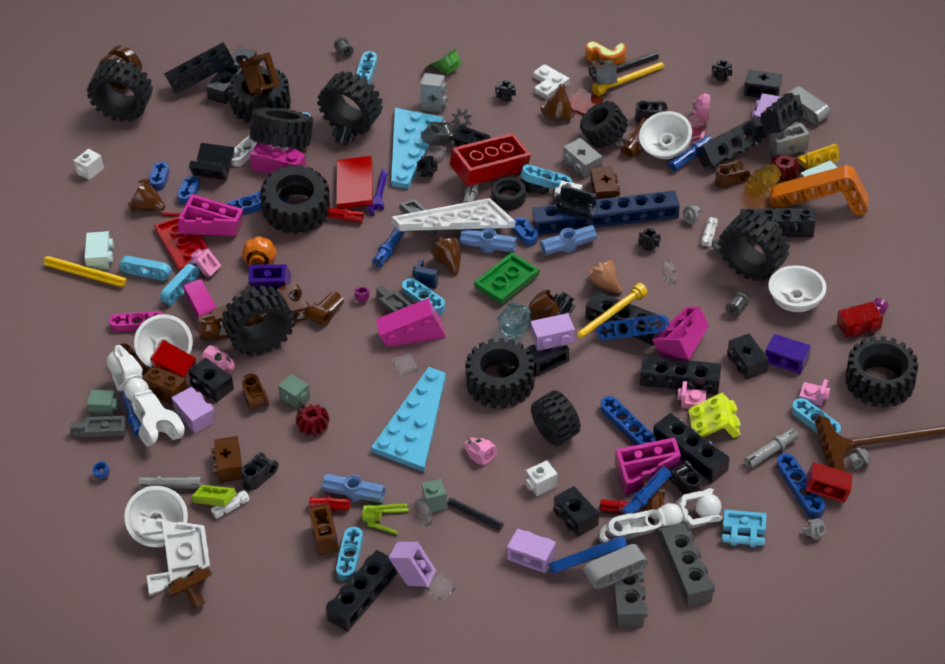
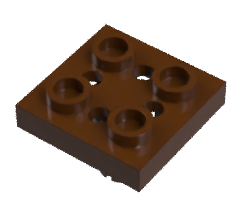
[164,567,212,609]

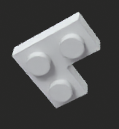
[533,64,570,100]

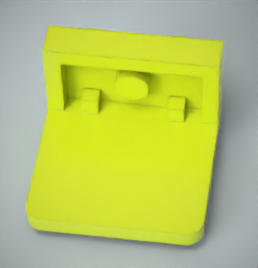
[688,392,741,438]

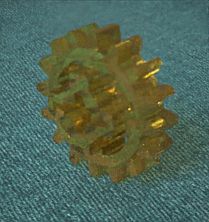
[745,164,781,198]

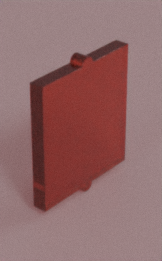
[569,88,603,115]

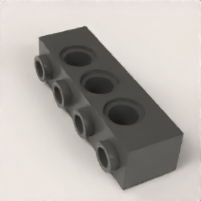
[660,523,715,608]
[613,544,648,628]

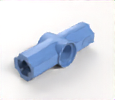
[540,225,597,256]
[460,228,517,253]
[322,474,386,503]

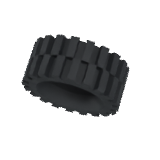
[87,59,153,122]
[229,66,291,123]
[317,71,383,136]
[249,107,313,149]
[718,211,790,281]
[222,286,295,356]
[845,336,919,407]
[465,338,535,409]

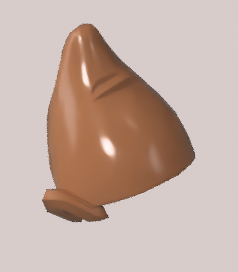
[587,259,623,294]

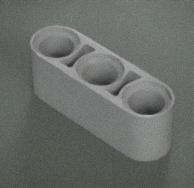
[783,86,831,124]
[583,544,648,589]

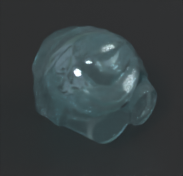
[497,302,531,338]

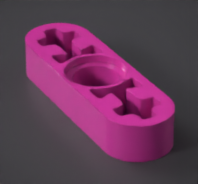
[109,311,163,332]

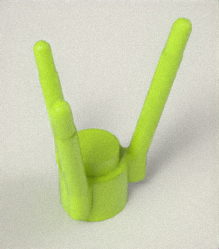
[362,503,409,535]

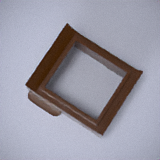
[238,52,280,96]

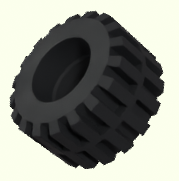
[580,101,628,148]
[531,390,581,446]

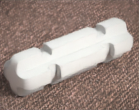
[701,217,718,247]
[211,490,250,519]

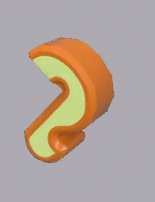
[585,41,626,66]

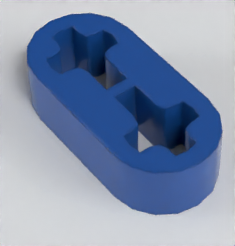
[149,162,170,191]
[177,176,200,205]
[512,217,538,246]

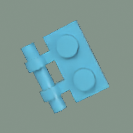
[722,510,767,547]

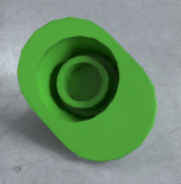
[424,46,462,74]

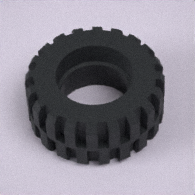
[260,165,330,234]

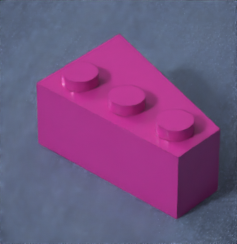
[249,142,306,174]
[178,194,243,236]
[376,298,446,347]
[652,307,709,360]
[614,438,681,496]

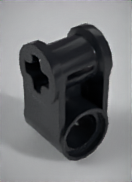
[635,101,668,124]
[241,452,279,490]
[668,460,702,495]

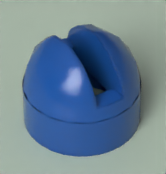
[92,461,110,479]

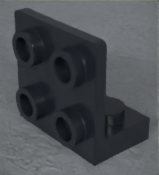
[189,143,235,180]

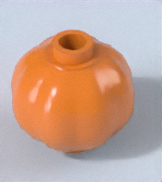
[242,236,277,267]

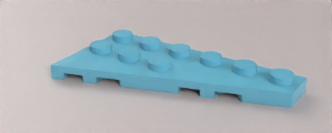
[391,108,444,189]
[371,367,446,473]

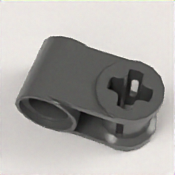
[421,121,454,144]

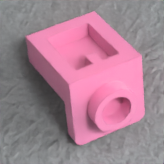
[188,249,221,278]
[799,379,831,407]
[678,381,706,409]

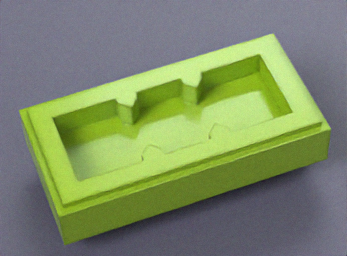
[191,485,237,507]

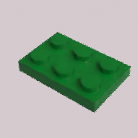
[474,252,539,305]

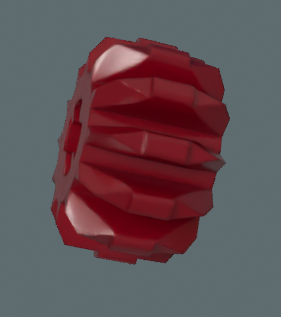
[769,154,800,183]
[295,403,330,437]

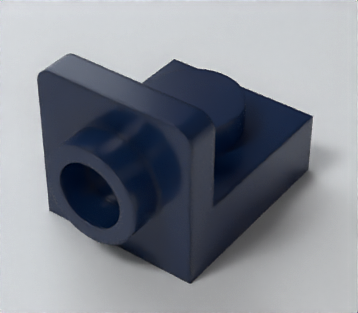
[412,259,438,288]

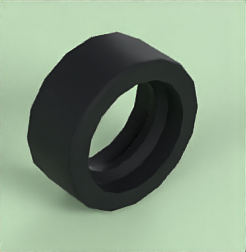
[492,177,526,210]

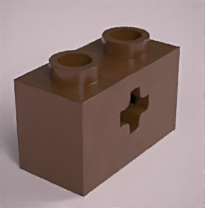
[591,166,620,200]
[142,366,187,405]
[211,436,242,483]
[309,504,339,556]

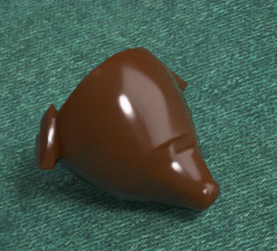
[540,84,575,122]
[128,179,165,213]
[431,237,461,275]
[523,289,560,324]

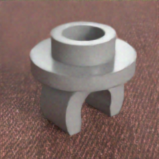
[683,206,702,224]
[849,447,871,469]
[802,518,826,540]

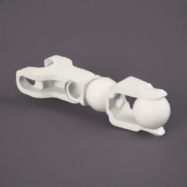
[107,345,184,446]
[598,488,723,543]

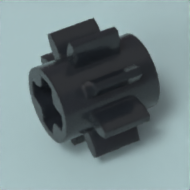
[712,60,733,81]
[495,80,516,102]
[451,109,473,129]
[332,125,355,146]
[416,155,438,177]
[638,228,661,251]
[551,292,575,314]

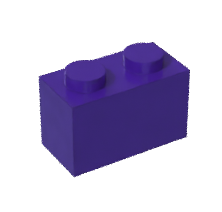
[248,264,291,290]
[765,334,811,374]

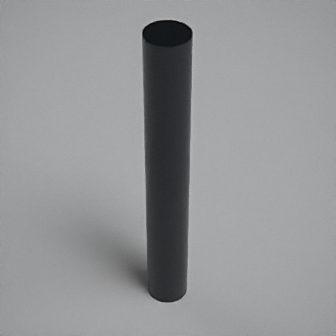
[616,52,659,72]
[447,497,504,530]

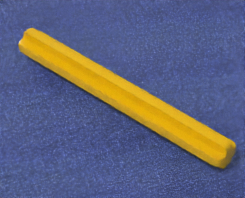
[43,256,127,287]

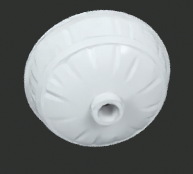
[639,111,692,159]
[768,266,826,312]
[134,314,193,368]
[124,486,188,548]

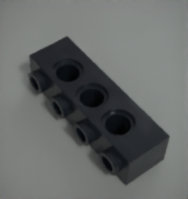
[164,42,235,95]
[206,47,257,104]
[761,93,803,134]
[695,117,767,168]
[740,208,816,237]
[586,291,663,345]
[640,355,722,394]
[653,413,730,483]
[326,550,398,632]

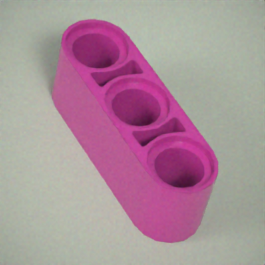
[183,279,216,319]

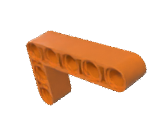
[769,165,869,215]

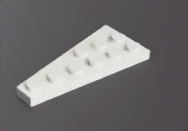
[392,198,515,231]

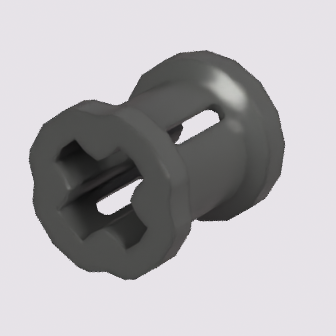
[334,37,354,58]
[725,292,749,317]

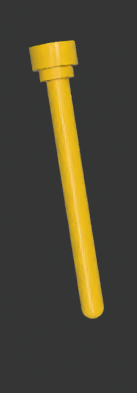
[592,62,664,97]
[577,283,648,338]

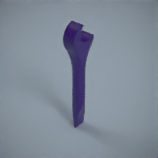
[368,169,389,216]

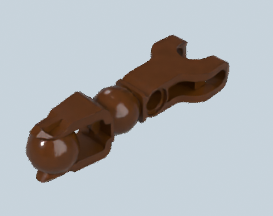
[196,283,311,341]

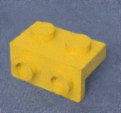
[797,144,840,170]

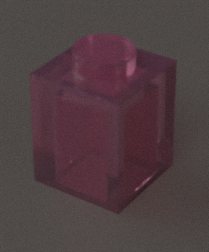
[686,114,707,142]

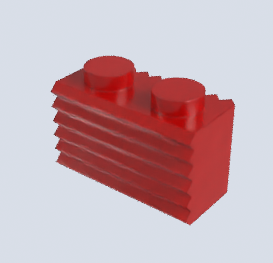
[837,301,883,338]
[150,339,196,380]
[806,462,852,503]

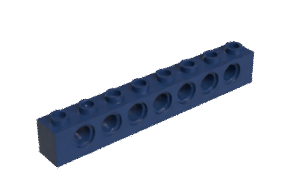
[532,190,680,235]

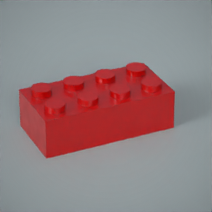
[449,133,531,187]

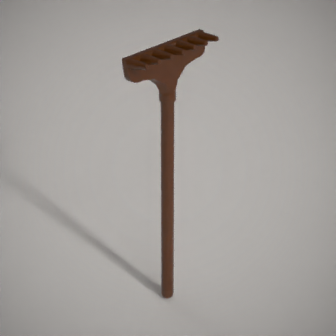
[814,413,945,472]

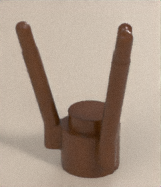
[621,118,645,157]

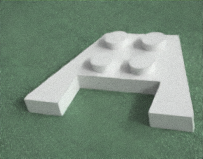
[139,516,210,596]

